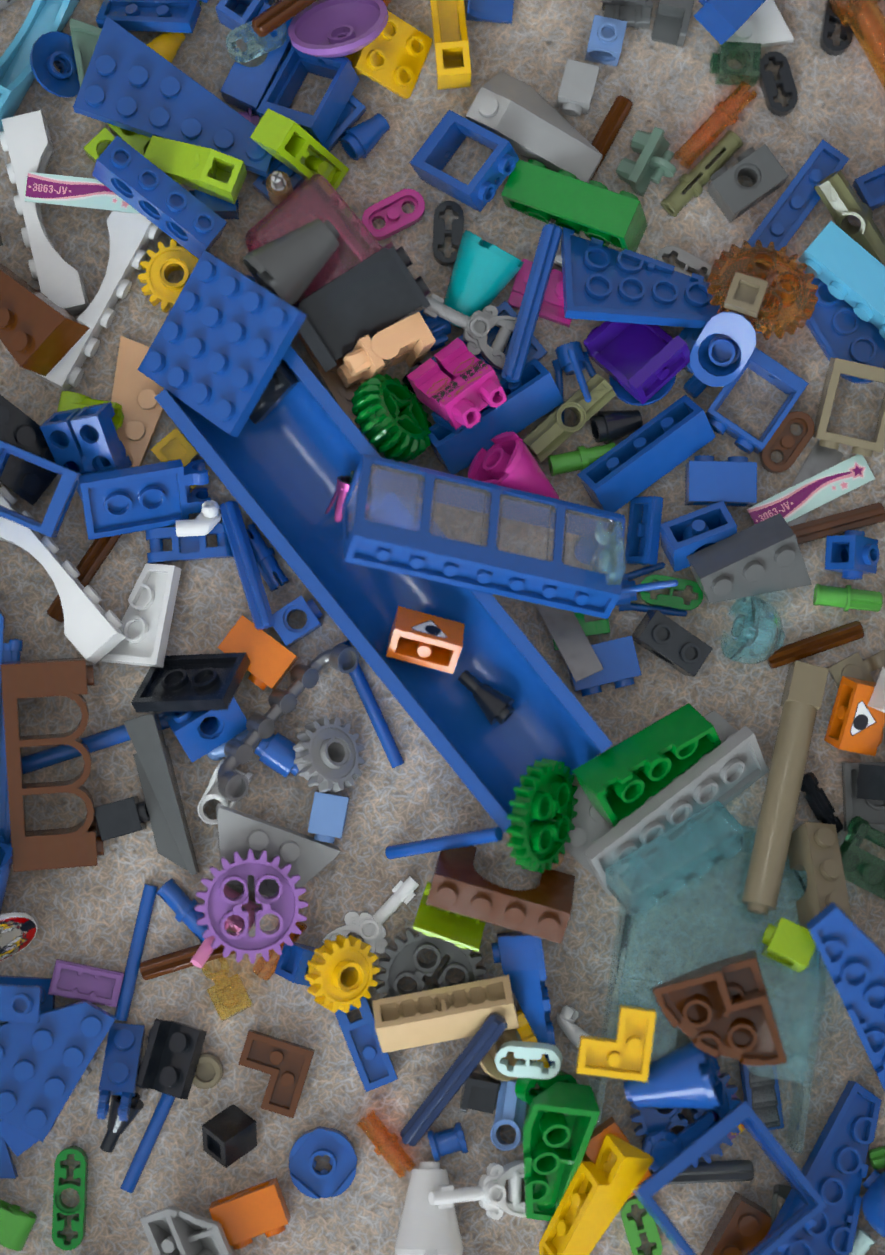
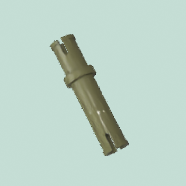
[661,130,743,217]

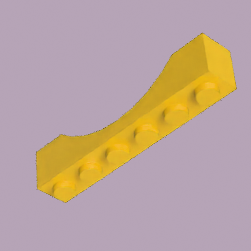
[430,0,471,90]

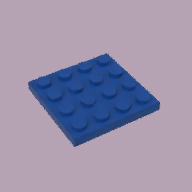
[138,250,307,437]

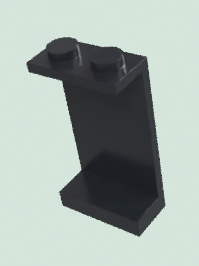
[294,242,431,372]

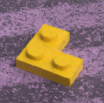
[576,1005,657,1082]

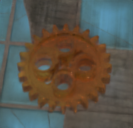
[707,239,818,340]

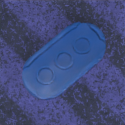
[794,271,885,384]

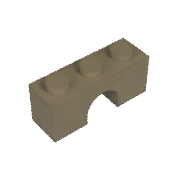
[788,822,853,930]

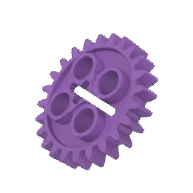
[194,849,308,964]

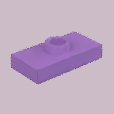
[48,959,124,1008]

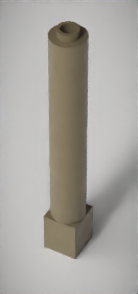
[741,660,829,915]

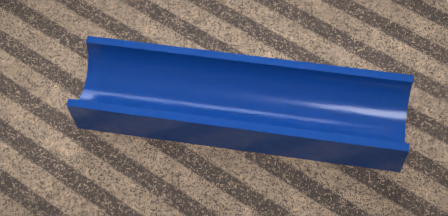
[154,345,613,832]

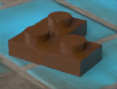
[238,1029,315,1118]

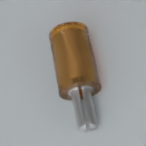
[266,171,294,208]

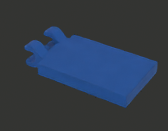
[78,459,211,540]

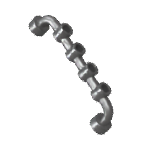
[217,644,359,801]

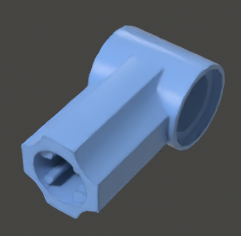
[490,1080,528,1151]

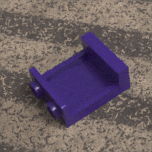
[583,321,691,405]

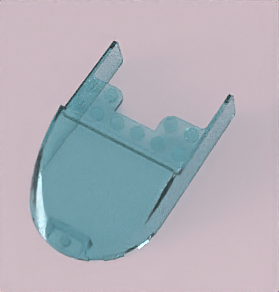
[593,822,826,1154]

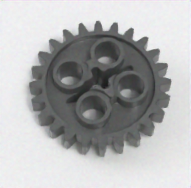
[376,928,486,999]

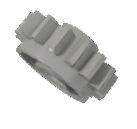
[293,717,365,793]

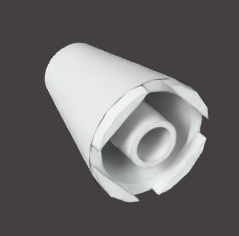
[394,1162,464,1255]

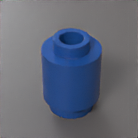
[254,732,300,778]

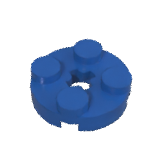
[289,1126,358,1199]

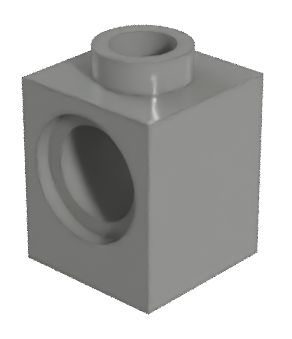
[556,58,600,117]

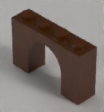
[426,846,575,944]

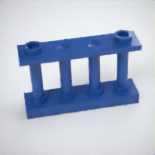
[0,975,55,1023]

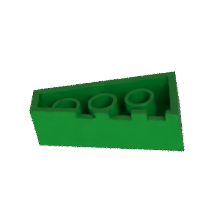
[501,159,648,252]
[572,703,722,828]

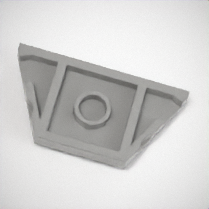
[216,803,340,896]

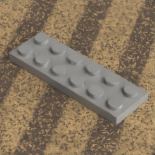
[583,725,769,896]

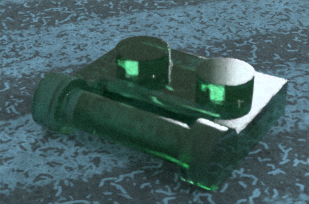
[840,816,885,900]

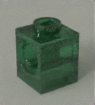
[710,41,761,87]

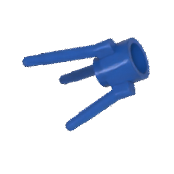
[552,341,596,425]
[615,562,687,617]

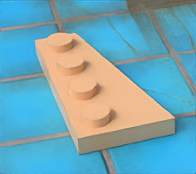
[111,336,164,468]

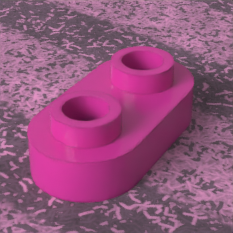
[362,189,425,241]

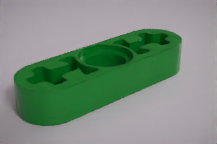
[52,1146,88,1250]

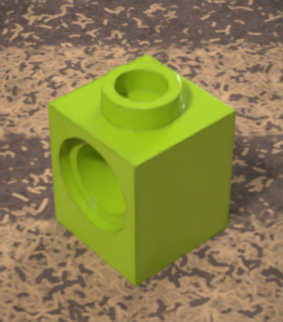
[760,917,816,973]

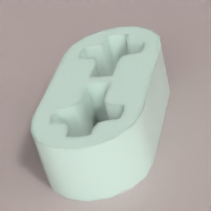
[495,1041,563,1079]

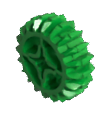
[351,374,432,462]

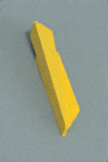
[539,1134,654,1255]

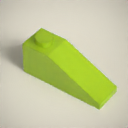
[250,108,349,197]

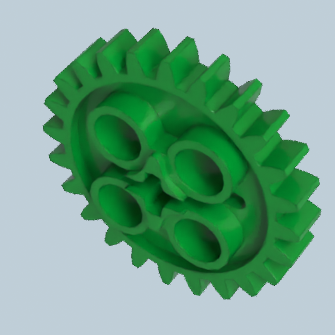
[506,758,578,873]

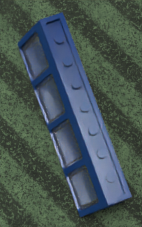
[342,453,625,619]

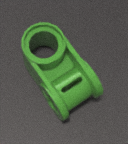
[0,1199,37,1251]

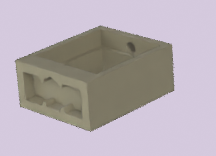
[812,358,885,457]

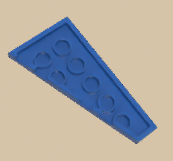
[73,16,274,177]
[766,1081,882,1255]

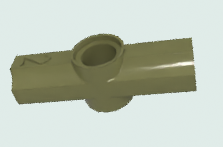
[814,170,885,264]
[522,373,616,462]

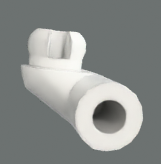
[176,500,221,537]
[556,1005,590,1048]

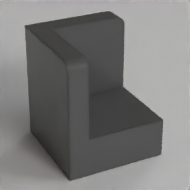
[651,0,695,47]

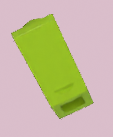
[144,135,247,204]

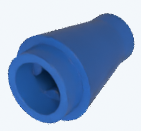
[340,113,390,161]

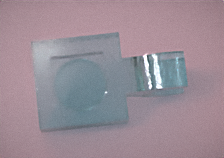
[595,521,626,585]

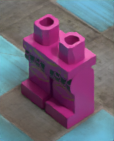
[407,338,507,429]

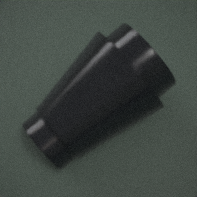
[590,410,643,444]

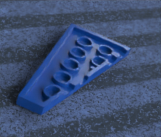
[561,227,767,333]
[806,901,885,1091]

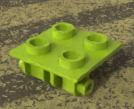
[412,882,486,952]

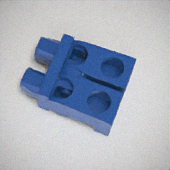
[40,402,132,500]

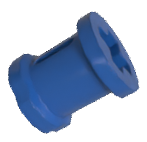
[427,1122,468,1162]

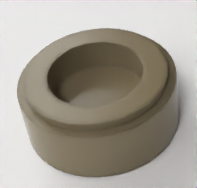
[192,1053,223,1089]

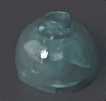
[721,596,785,664]

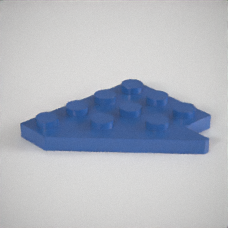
[0,1000,116,1142]

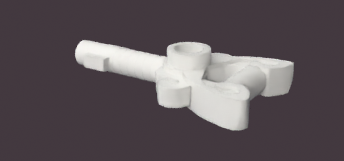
[322,876,419,954]
[428,1160,526,1220]

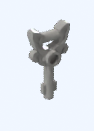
[420,293,517,370]

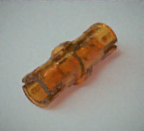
[356,1110,416,1179]

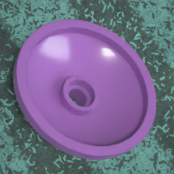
[288,0,388,58]

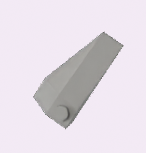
[466,71,603,183]

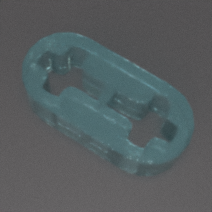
[226,21,288,63]

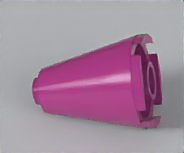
[468,432,559,499]

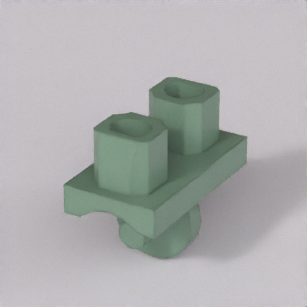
[616,127,676,197]

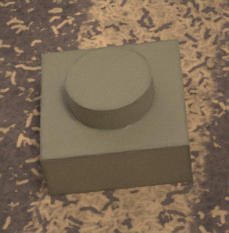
[724,272,769,318]

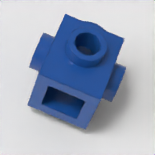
[825,530,880,580]

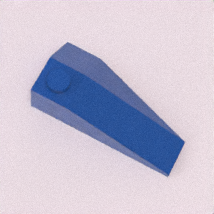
[491,931,556,1065]

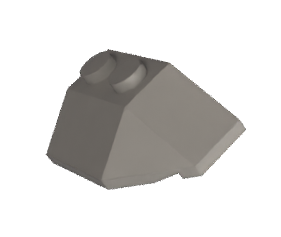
[140,1206,233,1255]

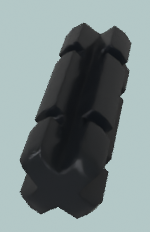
[801,772,843,833]

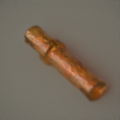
[673,81,757,169]

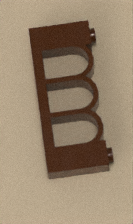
[1,657,104,872]

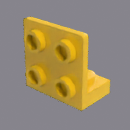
[345,10,433,99]

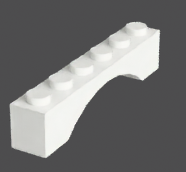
[0,110,89,315]
[29,211,162,391]
[0,485,126,664]

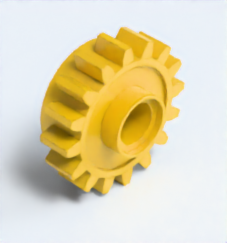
[138,238,199,313]
[305,934,380,1013]

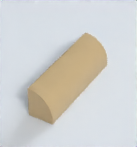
[372,975,519,1053]

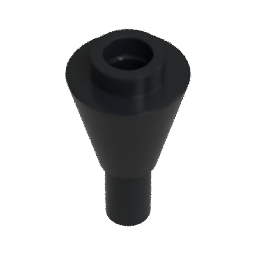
[458,670,515,725]
[100,1092,144,1153]

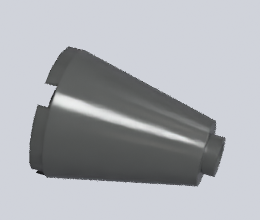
[243,218,340,306]

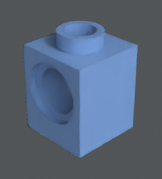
[585,15,627,67]
[307,791,350,843]

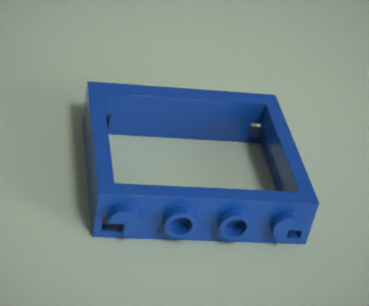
[632,1101,828,1255]

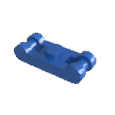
[145,522,233,564]

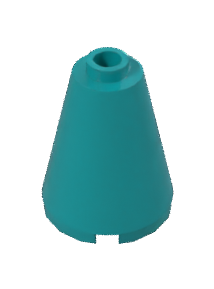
[443,230,524,329]

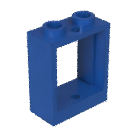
[256,46,360,146]
[410,110,519,212]
[705,347,809,454]
[0,441,83,538]

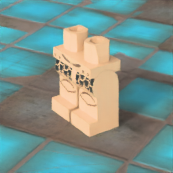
[336,312,436,388]

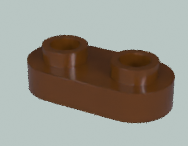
[760,411,815,474]

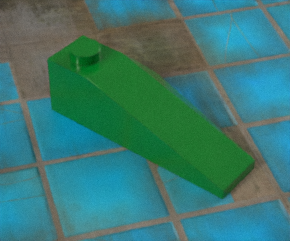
[522,1081,600,1221]

